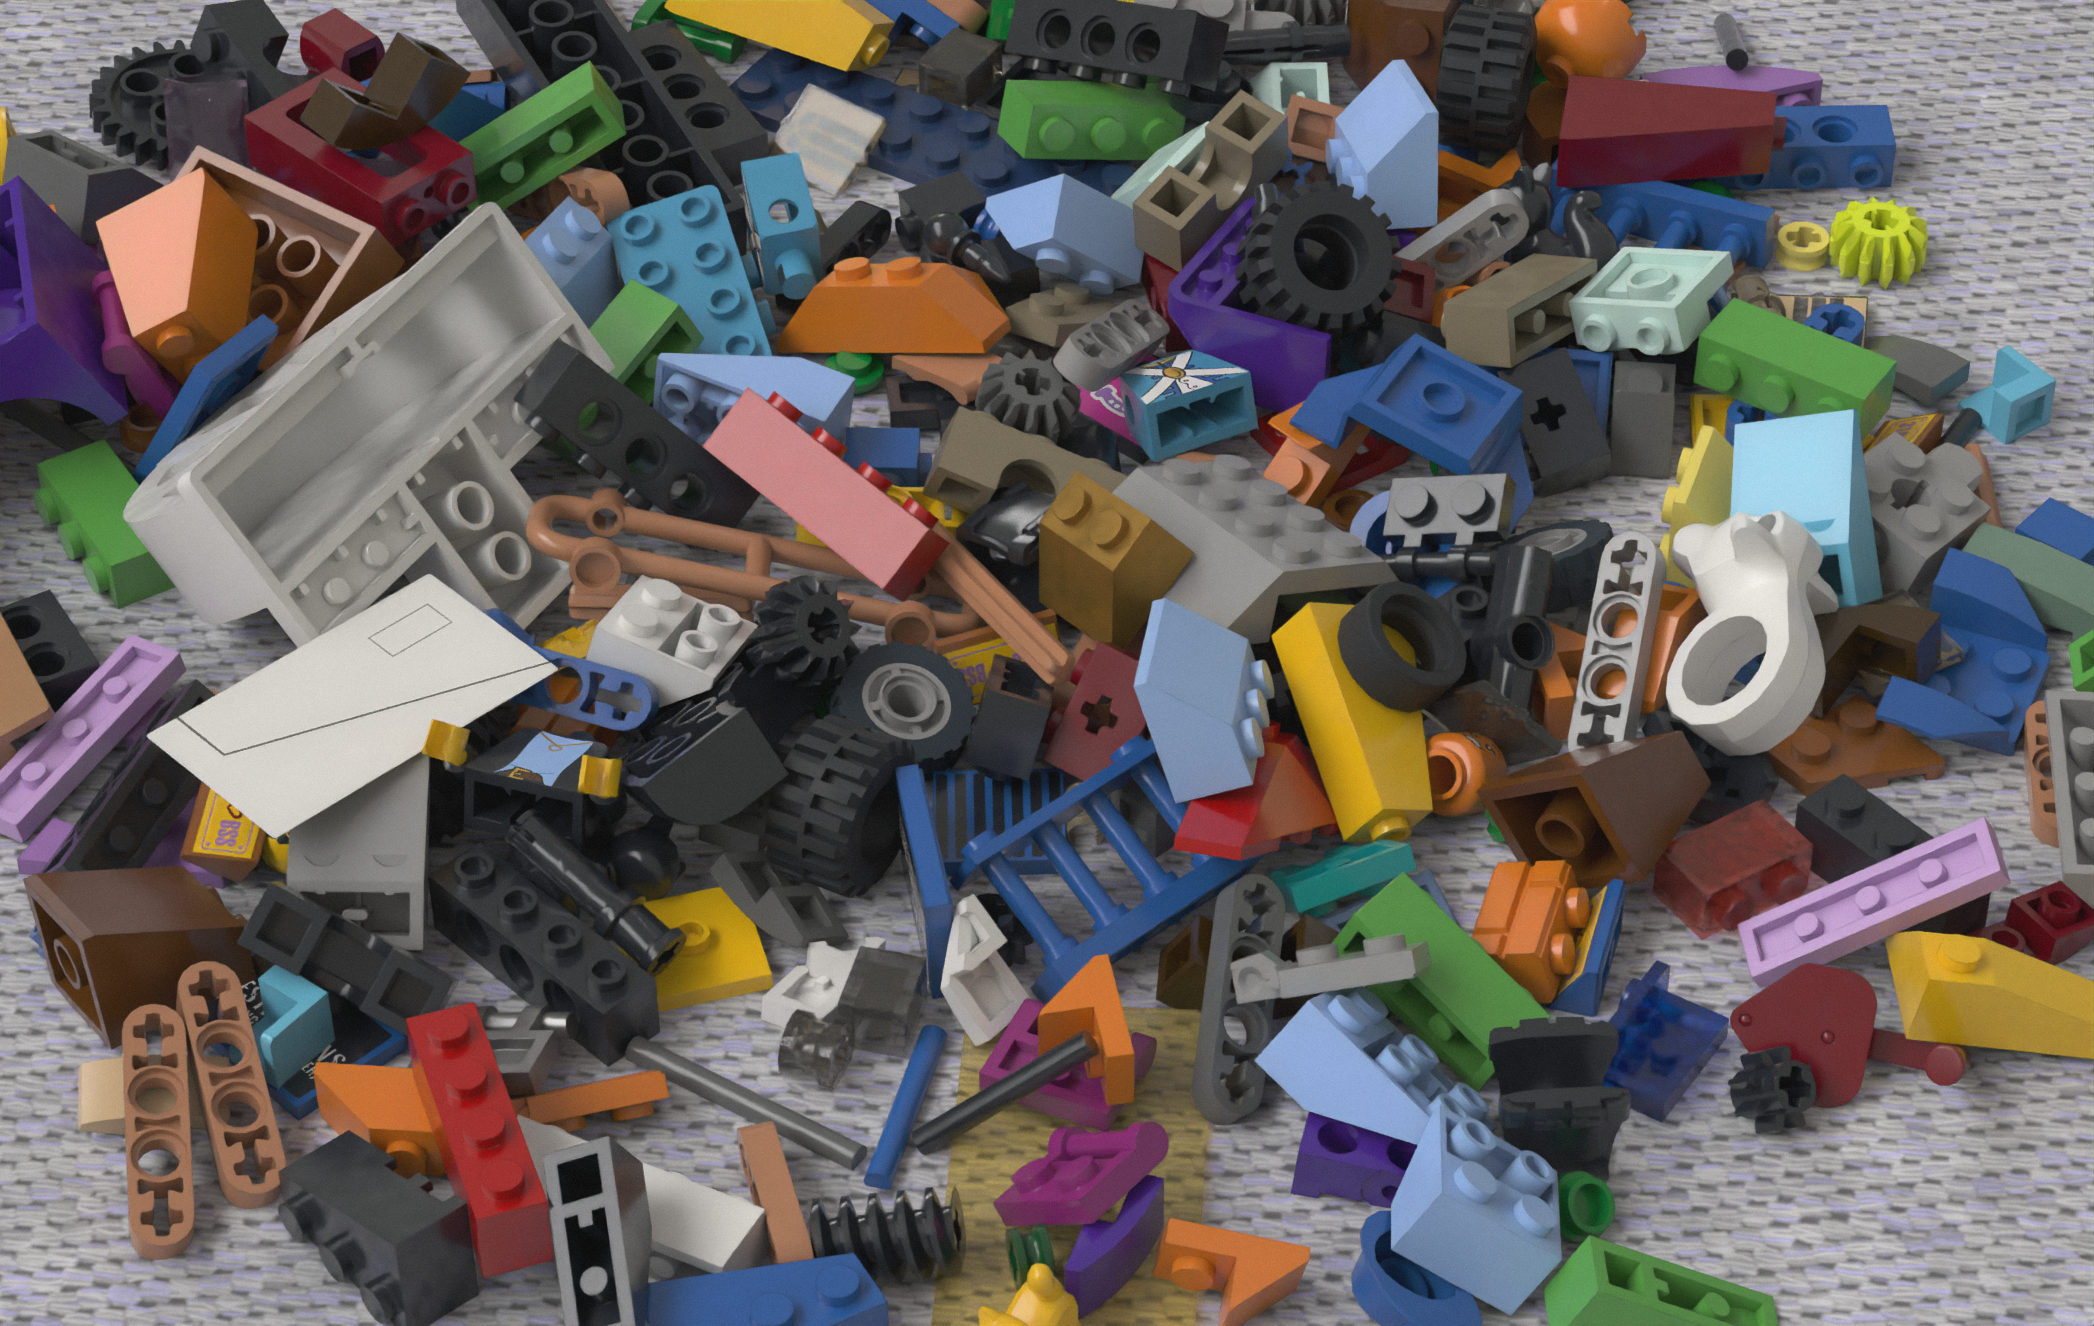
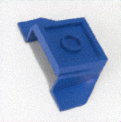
[1289,333,1534,536]
[1875,547,2051,757]

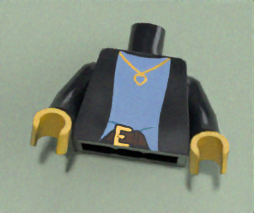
[422,719,629,853]

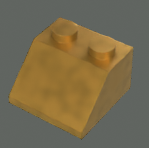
[1039,470,1194,649]

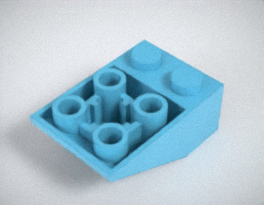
[1730,409,1883,608]

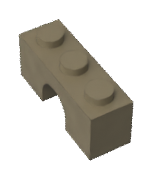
[1132,90,1289,272]
[922,406,1128,515]

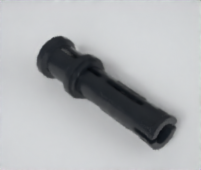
[505,808,687,977]

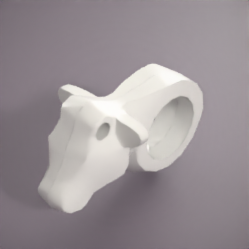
[1666,510,1839,756]

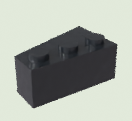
[278,1130,479,1326]

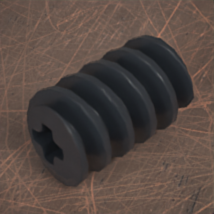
[810,1187,966,1283]

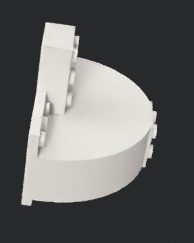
[123,202,616,648]

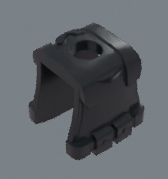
[956,482,1069,625]
[1488,1017,1631,1180]

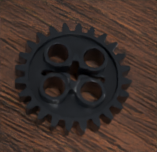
[89,40,249,171]

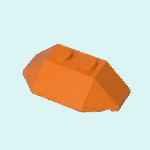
[775,257,1011,353]

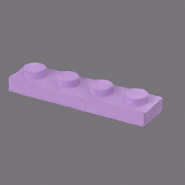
[0,634,186,843]
[1737,817,2011,987]

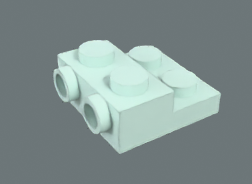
[1568,247,1734,355]

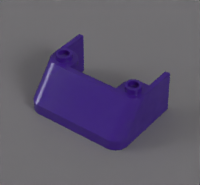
[1167,196,1417,413]

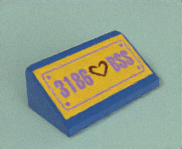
[1547,879,1626,1017]

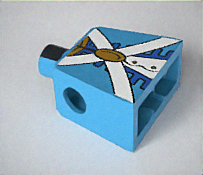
[740,152,823,299]
[1119,350,1258,462]

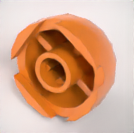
[1534,0,1647,89]

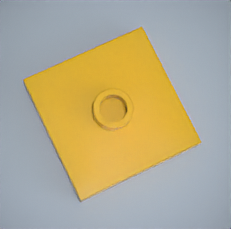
[619,887,773,1012]

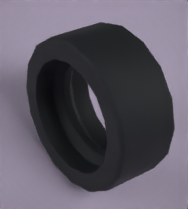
[1337,581,1467,713]

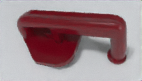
[1730,963,1972,1108]

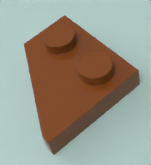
[1765,694,1946,797]

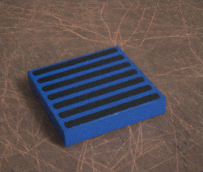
[933,768,1065,877]

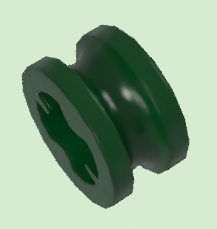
[1005,1222,1056,1291]

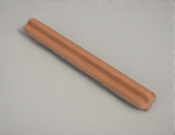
[932,521,1075,688]

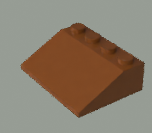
[173,145,405,373]

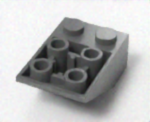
[2,130,165,245]

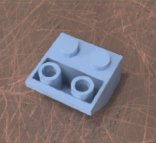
[1391,1105,1562,1316]

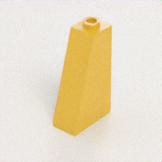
[664,0,895,72]
[1271,602,1433,842]

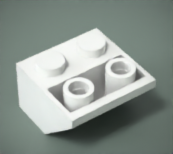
[576,575,758,713]

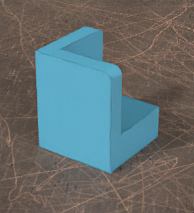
[1958,345,2056,445]
[229,964,335,1089]

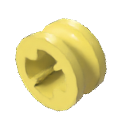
[1775,221,1830,272]

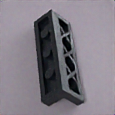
[41,679,216,873]

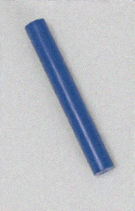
[864,1025,947,1190]

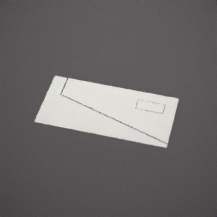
[147,574,558,838]

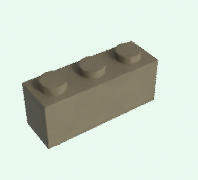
[1441,253,1598,368]

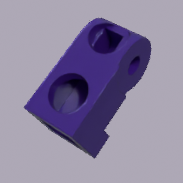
[1291,1111,1418,1208]

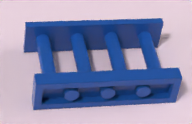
[1503,158,1775,314]
[949,734,1265,1004]

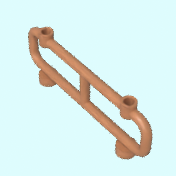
[525,488,986,651]

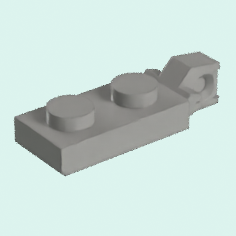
[1230,933,1432,1004]

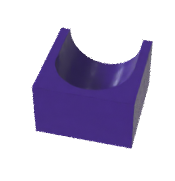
[0,175,129,426]

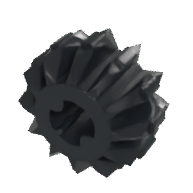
[748,575,863,688]

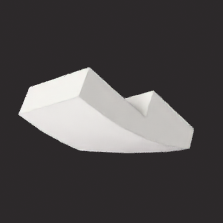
[940,894,1031,1046]
[761,937,886,1042]

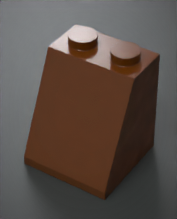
[1343,0,1460,106]
[1477,731,1711,890]
[23,866,257,1050]

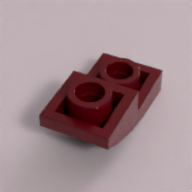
[1964,881,2094,966]

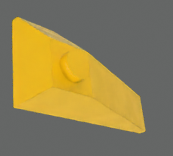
[1885,931,2094,1059]

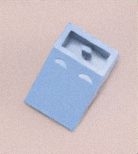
[653,353,856,460]
[1254,986,1498,1145]

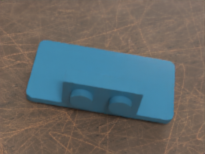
[607,185,778,356]

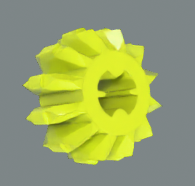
[1828,196,1928,289]

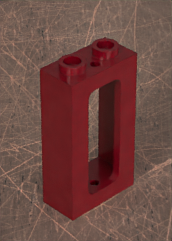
[244,67,477,248]

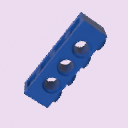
[1663,105,1896,191]

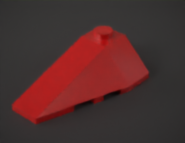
[1173,720,1341,861]

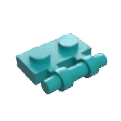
[1270,839,1417,919]

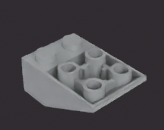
[287,752,430,950]

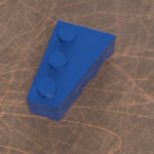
[645,1253,889,1326]

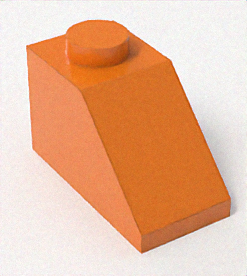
[313,1062,446,1179]

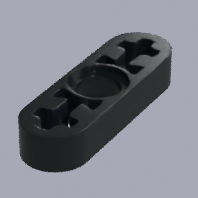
[775,200,892,316]

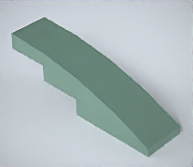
[1962,521,2094,642]

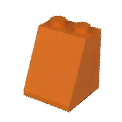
[95,167,258,385]

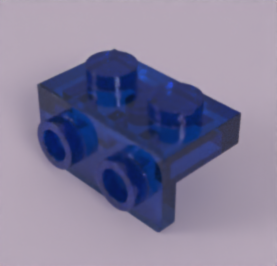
[1599,960,1729,1123]

